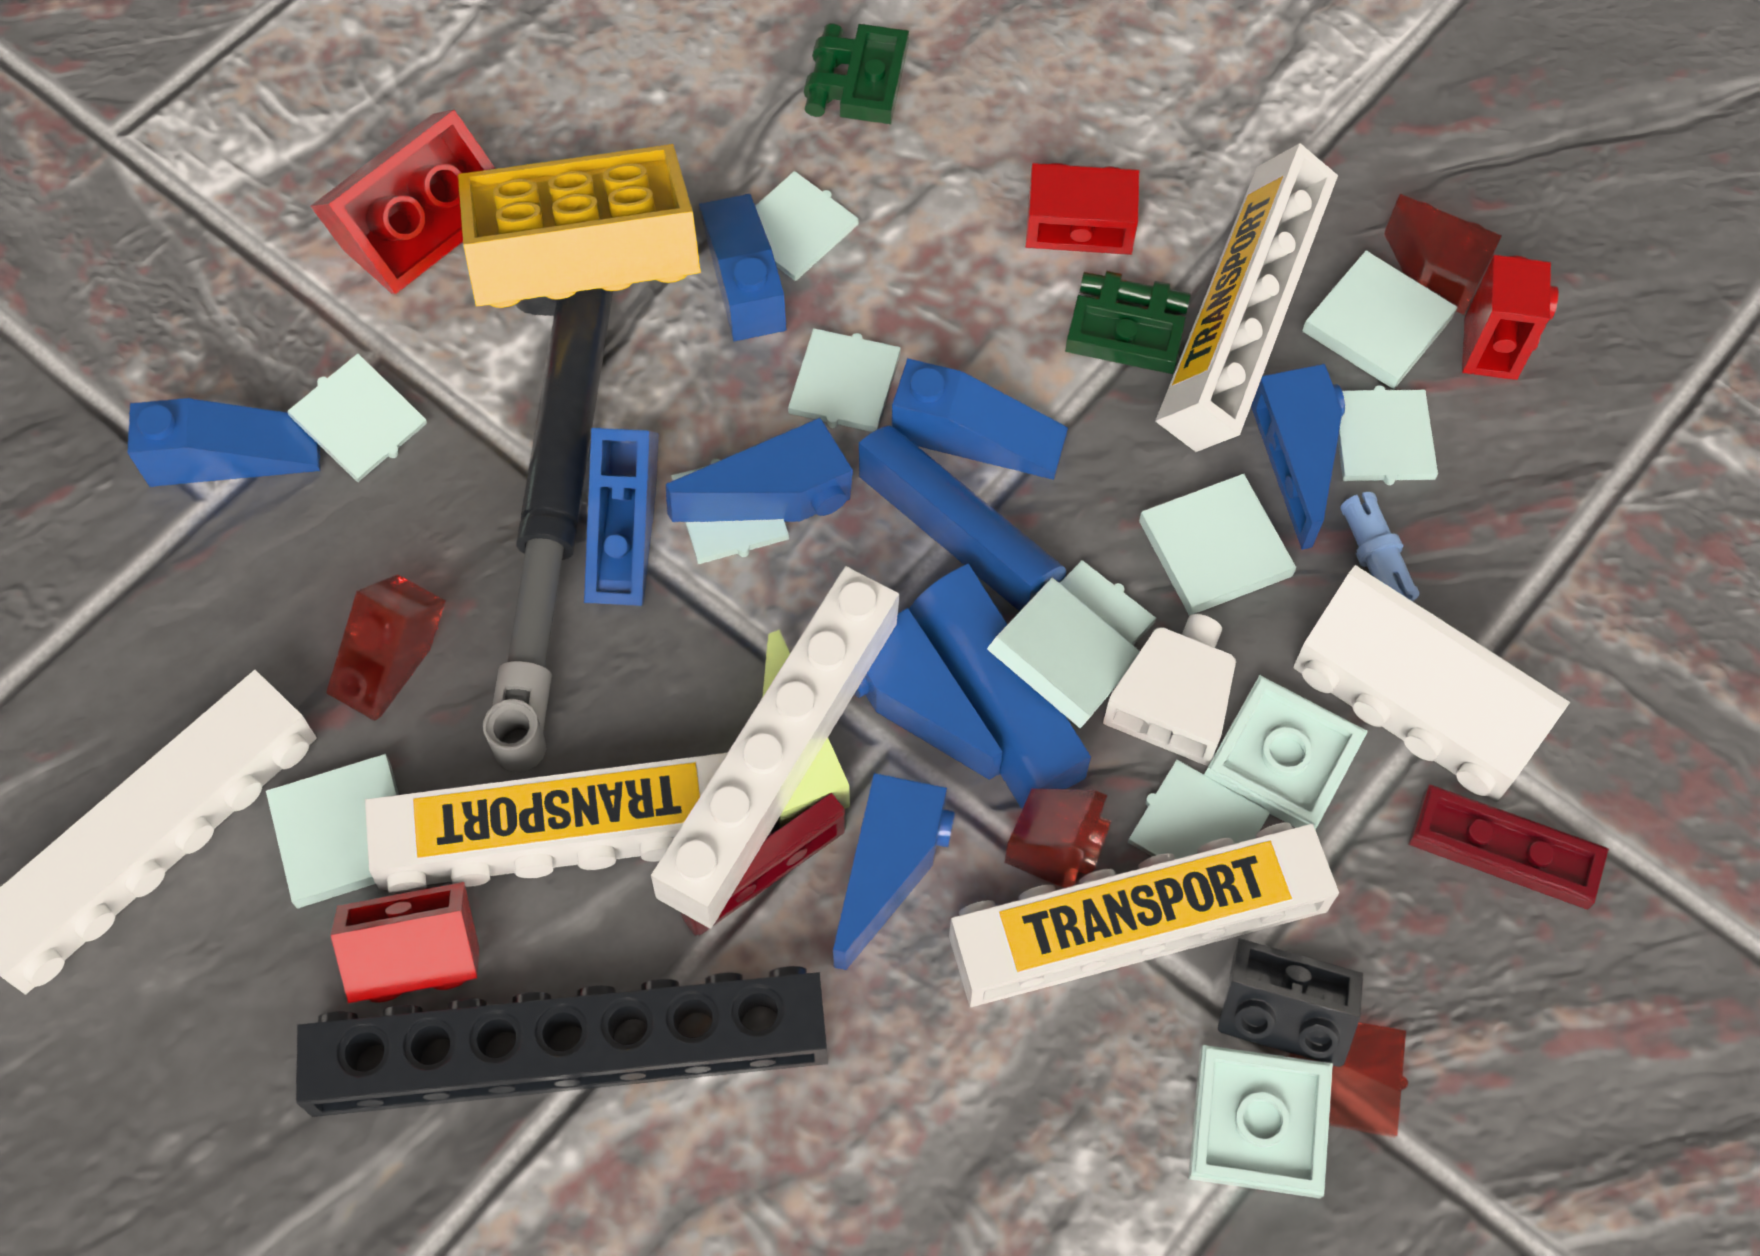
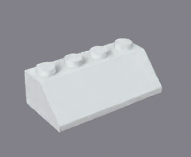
[1293,565,1570,802]

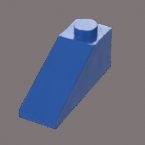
[699,194,786,342]
[892,358,1068,480]
[1251,364,1345,550]
[127,398,320,487]
[666,418,853,522]
[584,428,659,606]
[855,608,1003,780]
[833,773,956,970]

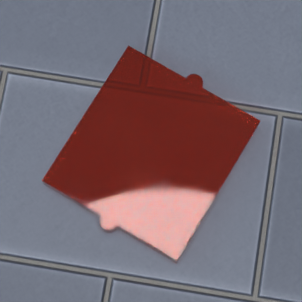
[1285,1022,1408,1138]

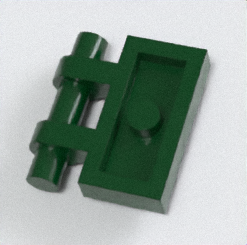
[803,23,909,125]
[1065,271,1191,374]

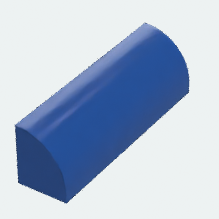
[859,426,1066,611]
[909,563,1091,811]

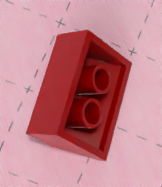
[310,109,496,294]

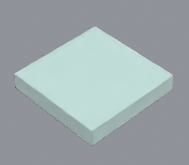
[1302,251,1458,390]
[1139,474,1296,616]
[987,578,1140,728]
[1204,675,1368,830]
[266,754,399,909]
[1188,1045,1333,1199]

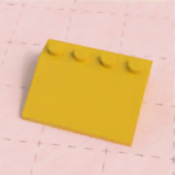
[458,144,701,308]

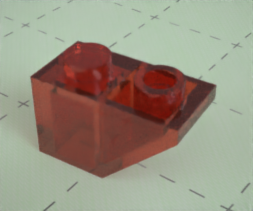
[1384,194,1502,315]
[326,574,446,721]
[1004,788,1112,888]

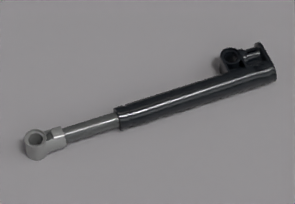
[483,288,613,772]

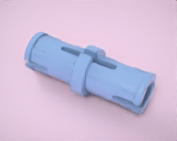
[1340,492,1420,601]

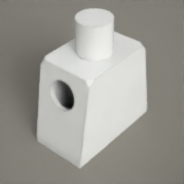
[1103,614,1236,766]

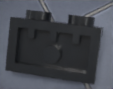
[1218,938,1363,1067]

